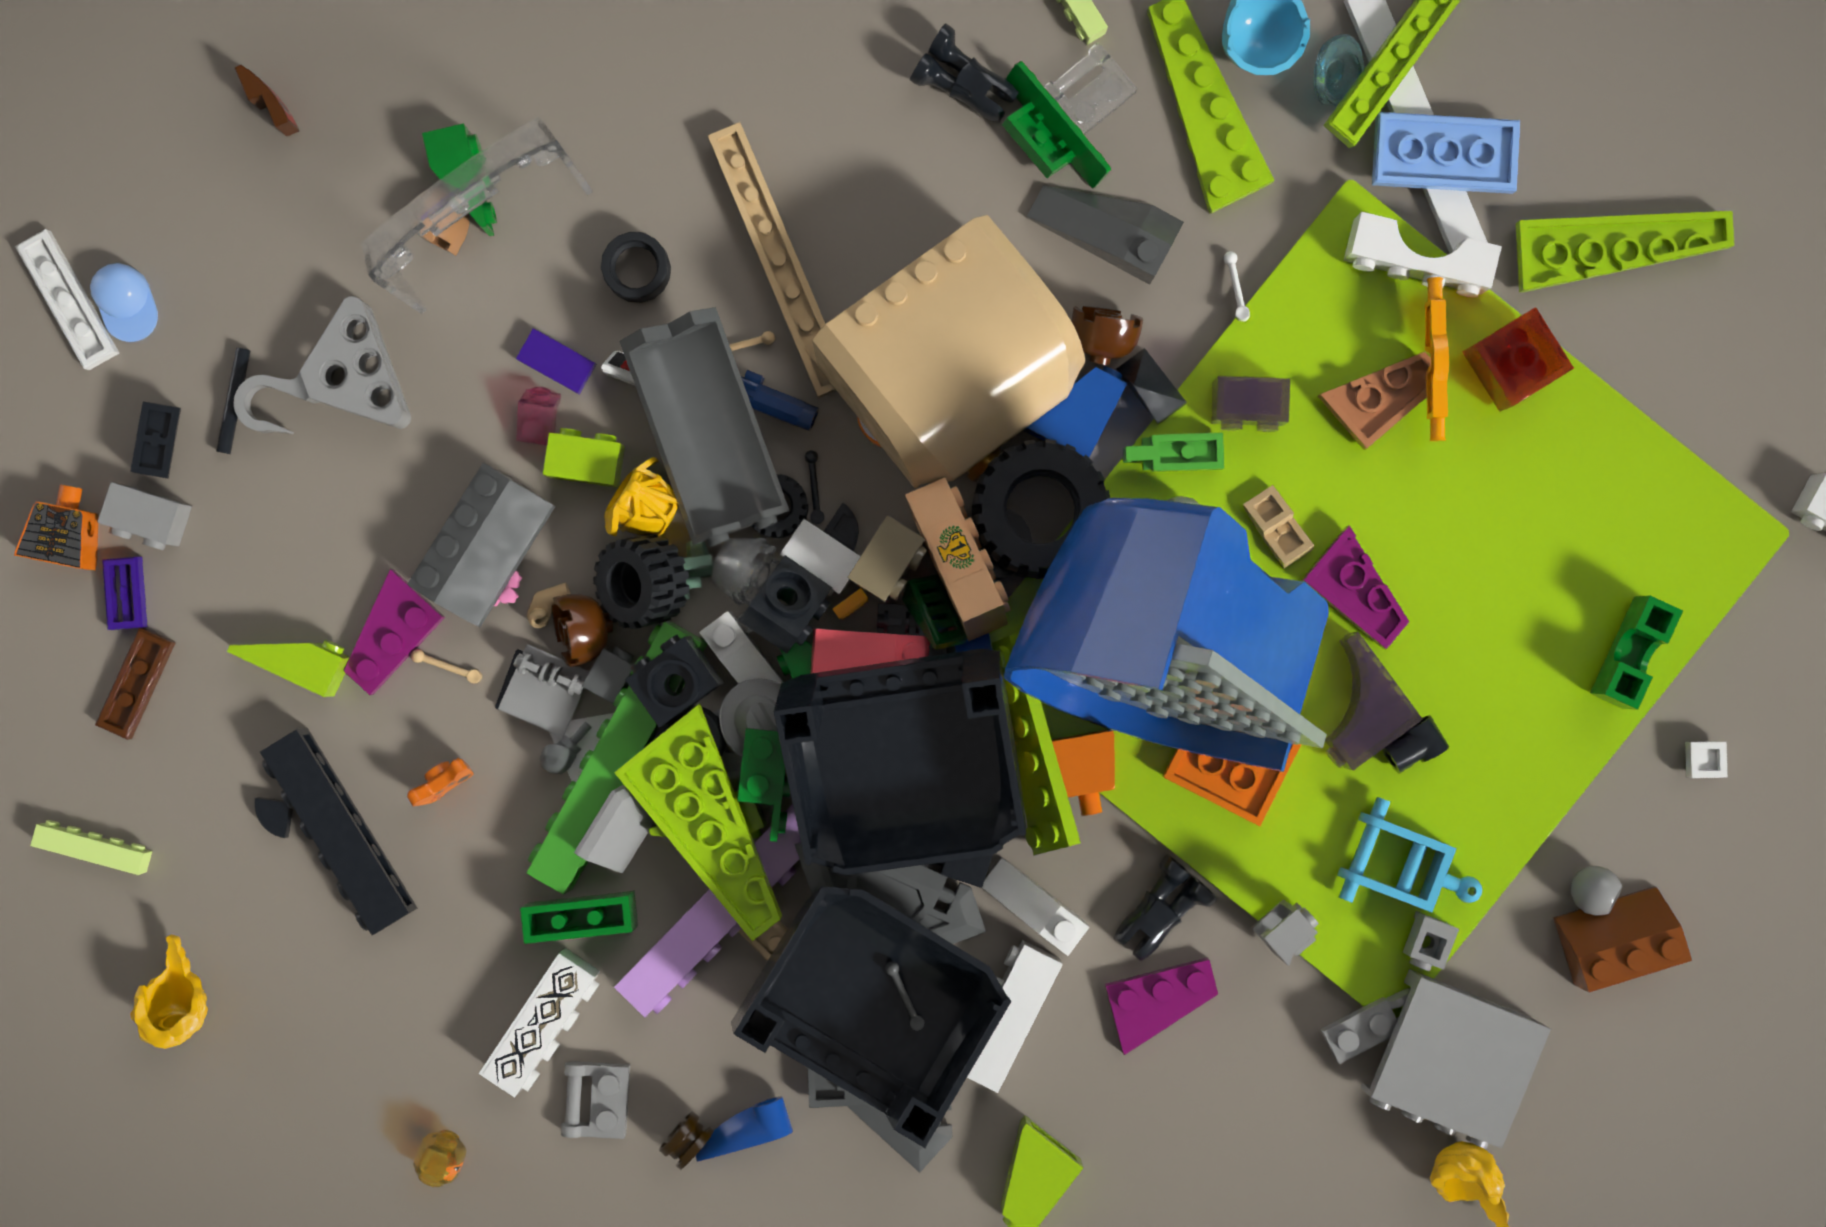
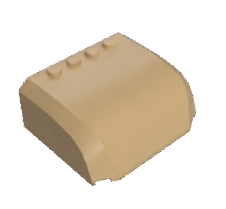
[812,215,1085,488]

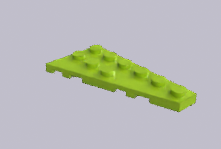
[614,703,782,941]

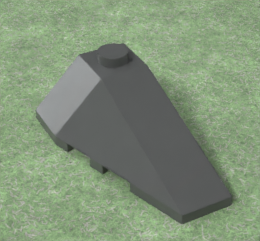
[1026,185,1184,285]

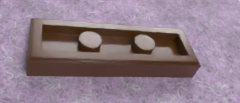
[95,628,176,740]

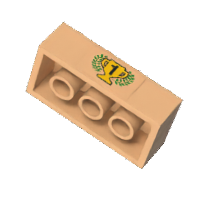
[905,477,1011,641]

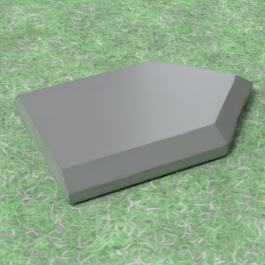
[574,785,654,873]

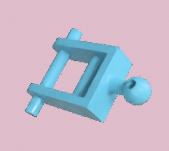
[1337,797,1482,912]

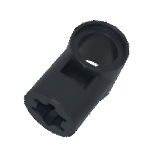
[1382,715,1450,774]

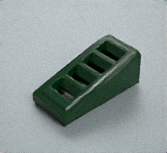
[902,574,967,650]

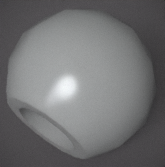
[1570,866,1622,916]

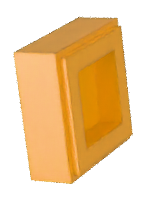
[832,588,869,620]

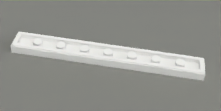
[1344,0,1488,254]

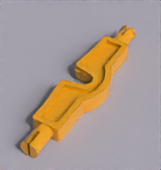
[1425,277,1449,441]

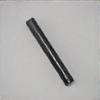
[216,348,251,455]

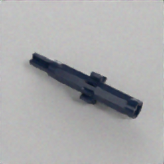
[741,370,819,431]

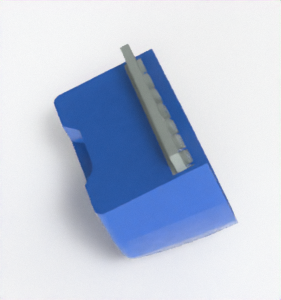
[1003,498,1329,772]

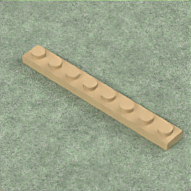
[708,122,837,398]

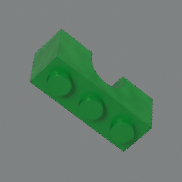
[1590,595,1683,710]

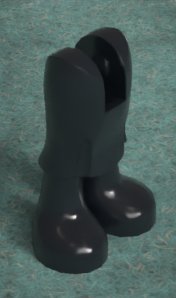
[909,23,1019,123]
[1114,854,1218,961]

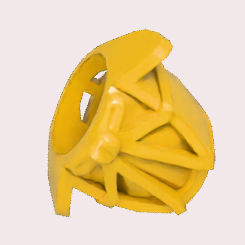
[604,457,679,537]

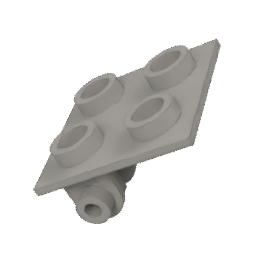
[498,644,590,737]

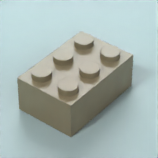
[847,515,927,604]

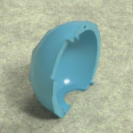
[1222,0,1310,75]

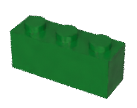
[520,891,638,944]

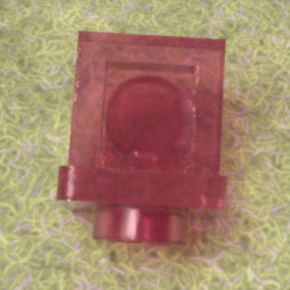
[516,387,561,446]

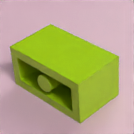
[543,428,625,488]

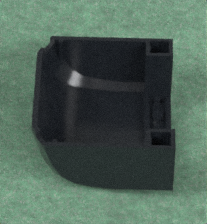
[773,648,1026,876]
[731,886,1011,1148]

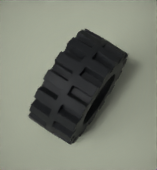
[752,474,809,538]

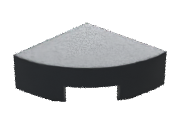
[823,502,859,551]
[255,797,293,838]

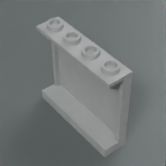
[1360,969,1551,1149]

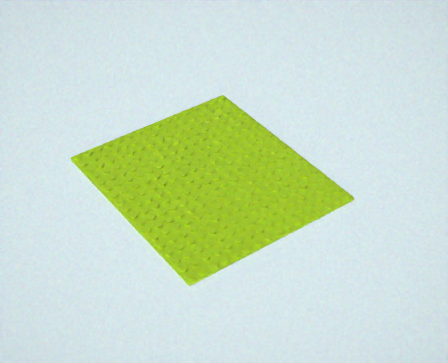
[989,180,1789,1018]

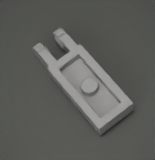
[1320,988,1411,1064]

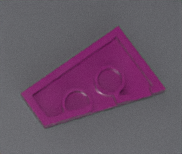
[1301,525,1409,649]
[344,569,445,695]
[1105,958,1218,1055]

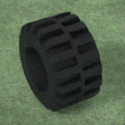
[593,534,689,629]

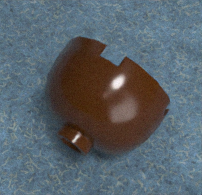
[1071,306,1143,365]
[552,594,613,667]

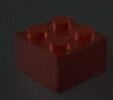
[1462,307,1574,412]

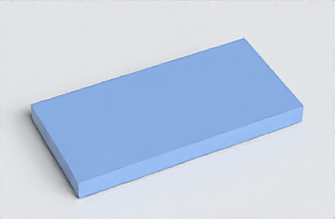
[1372,112,1520,194]

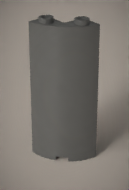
[619,307,789,547]

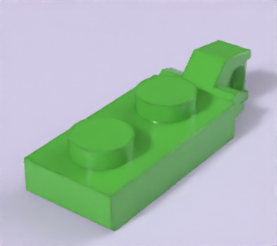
[1123,433,1224,472]

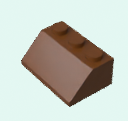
[1553,886,1692,993]

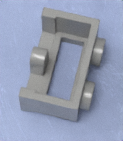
[1251,900,1319,966]

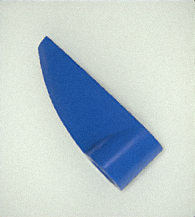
[696,1096,793,1162]

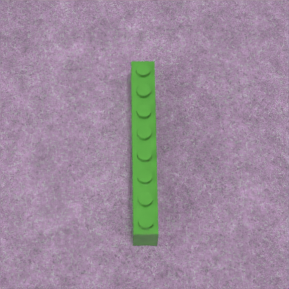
[527,622,708,895]

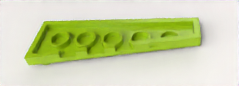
[1147,0,1275,214]
[1516,211,1734,293]
[992,633,1081,855]

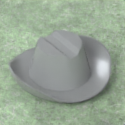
[720,678,781,757]

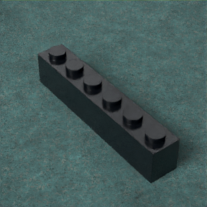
[260,728,418,936]

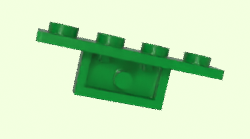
[1002,61,1111,188]
[737,728,790,842]

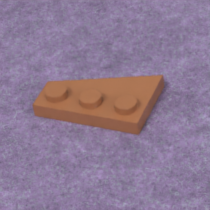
[1318,352,1431,450]

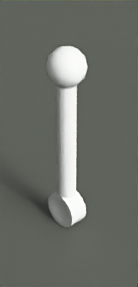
[1223,251,1250,322]

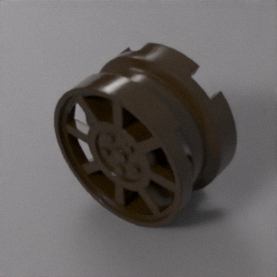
[659,1111,714,1170]

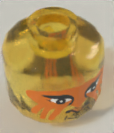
[413,1130,467,1187]

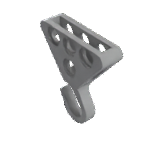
[234,296,411,434]

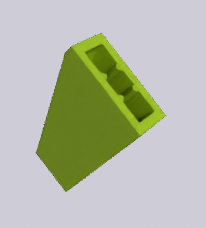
[1001,1115,1084,1227]

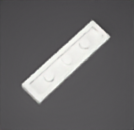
[15,229,119,370]

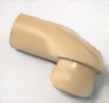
[527,582,571,629]

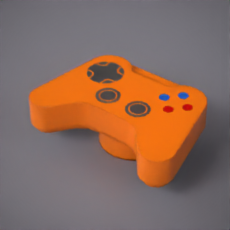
[407,758,474,807]

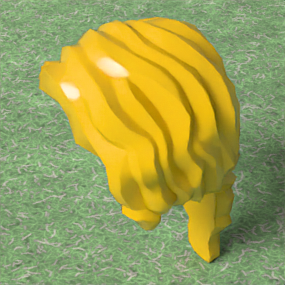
[130,934,208,1049]
[1429,1141,1509,1227]

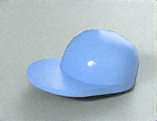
[90,263,158,342]

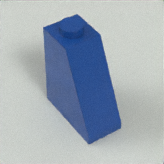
[1023,366,1127,458]

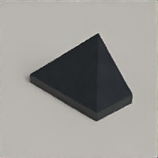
[1116,348,1187,424]

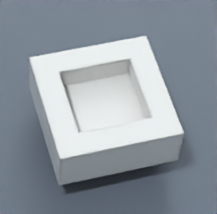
[1685,741,1728,778]

